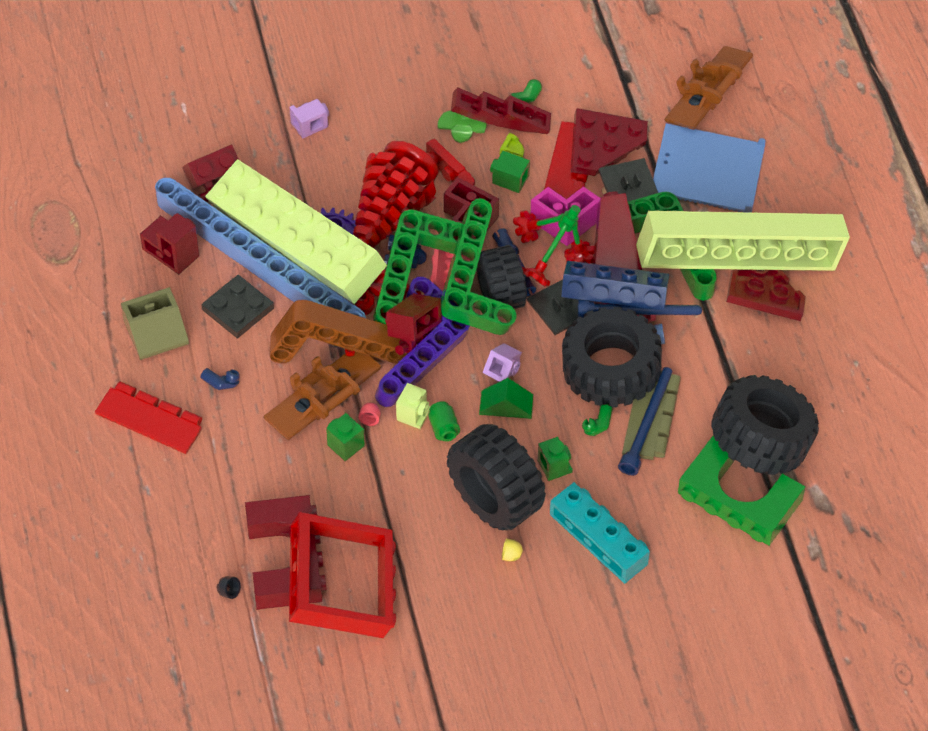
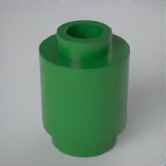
[428,401,460,441]

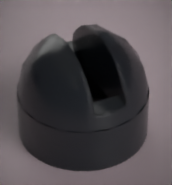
[216,576,241,599]

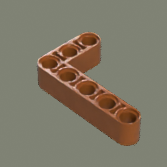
[269,300,408,364]

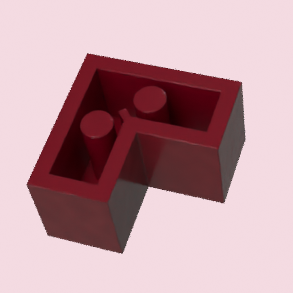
[444,177,499,241]
[140,213,199,275]

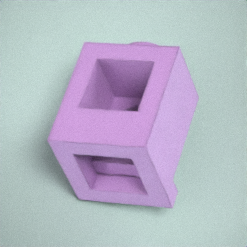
[290,99,329,139]
[483,343,522,382]

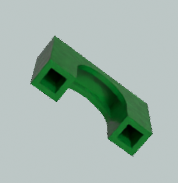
[678,435,805,546]

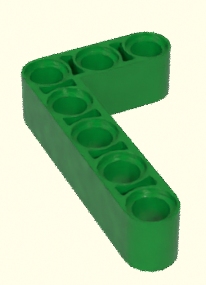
[628,191,717,301]
[441,198,517,335]
[373,210,472,324]

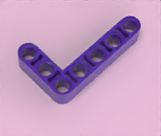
[375,276,470,407]

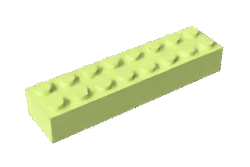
[205,159,387,304]
[636,211,850,271]

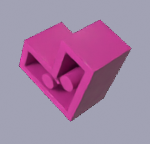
[530,187,600,246]

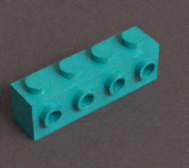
[550,482,650,584]

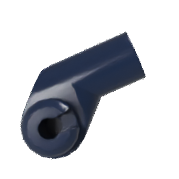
[200,368,240,390]

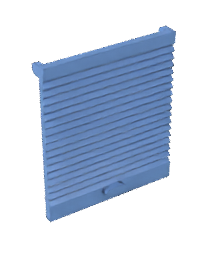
[653,123,766,213]

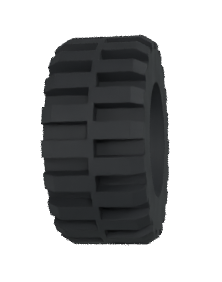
[562,307,662,407]
[711,375,819,475]
[447,424,546,531]

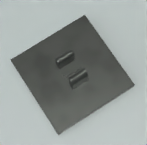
[598,158,658,201]
[527,280,578,335]

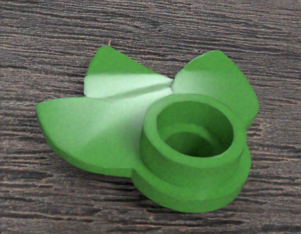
[438,111,487,143]

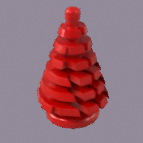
[353,141,439,248]

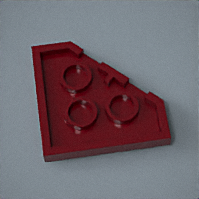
[571,108,648,176]
[726,269,806,322]

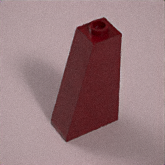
[593,191,642,270]

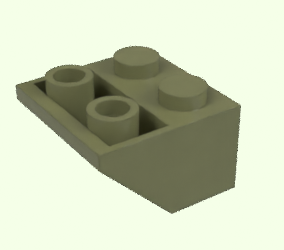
[121,287,189,360]

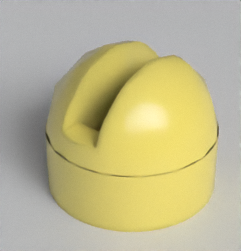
[502,538,523,561]

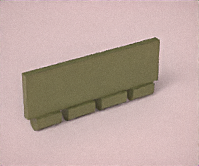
[622,370,681,460]

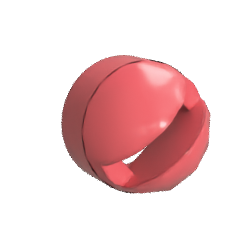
[358,403,381,426]

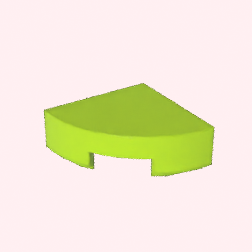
[499,133,524,158]

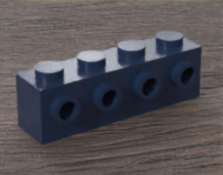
[561,261,669,311]

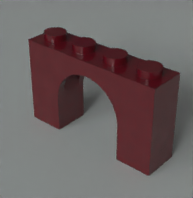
[245,495,327,610]

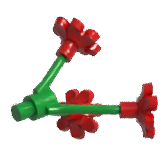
[513,205,594,287]

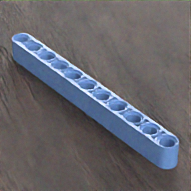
[155,177,366,318]

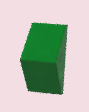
[479,378,534,419]

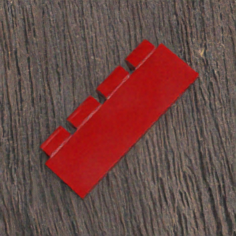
[544,121,588,199]
[95,381,202,454]

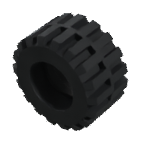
[476,245,527,309]

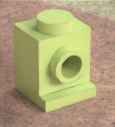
[396,383,431,429]

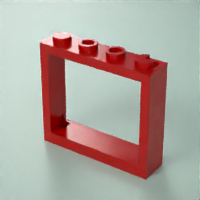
[289,512,396,638]

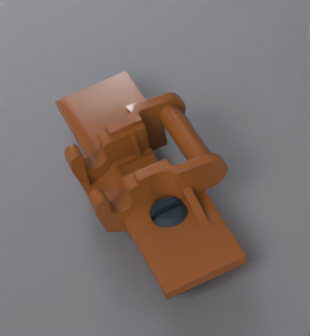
[665,46,753,130]
[263,352,382,440]

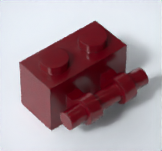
[182,144,239,202]
[385,293,442,355]

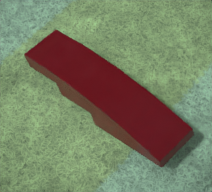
[451,87,551,134]

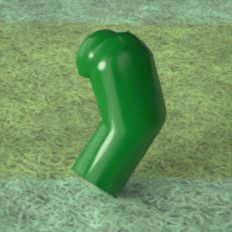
[511,79,542,103]
[582,405,613,436]

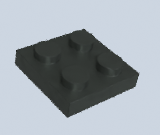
[201,274,274,339]

